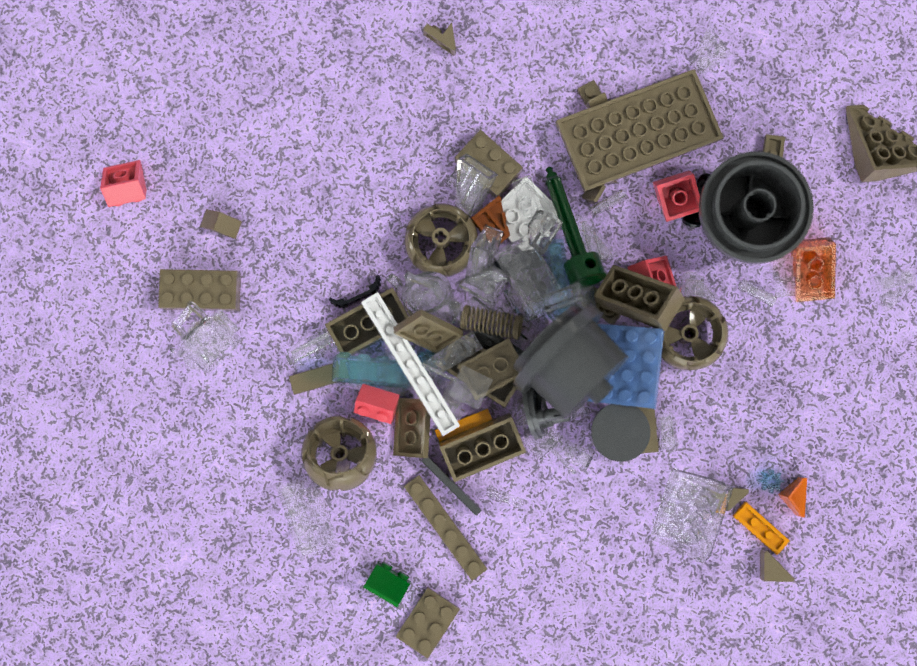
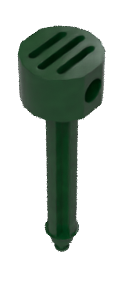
[545,167,606,289]

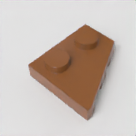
[471,195,510,249]

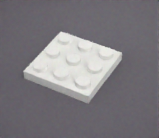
[501,176,560,252]

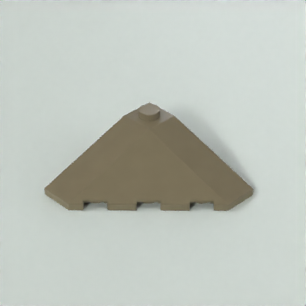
[846,105,917,182]

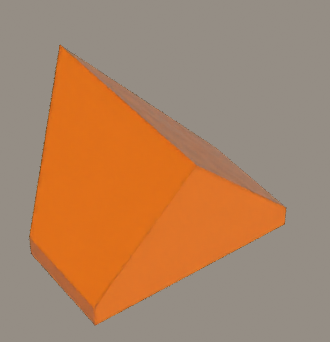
[778,477,807,517]

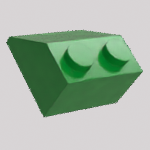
[363,561,411,608]

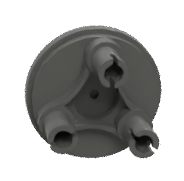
[522,388,571,440]
[591,404,650,462]

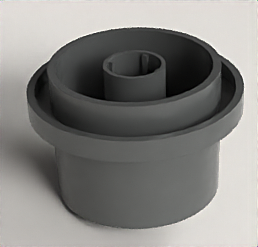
[699,151,814,264]
[513,304,629,420]

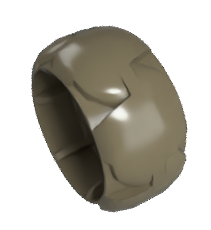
[404,203,478,278]
[652,296,728,371]
[301,416,377,491]

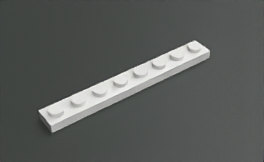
[361,292,460,436]

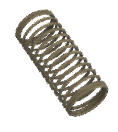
[460,304,523,340]

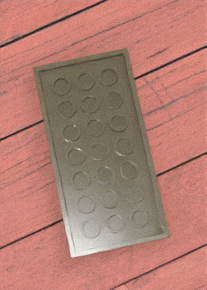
[555,69,724,192]

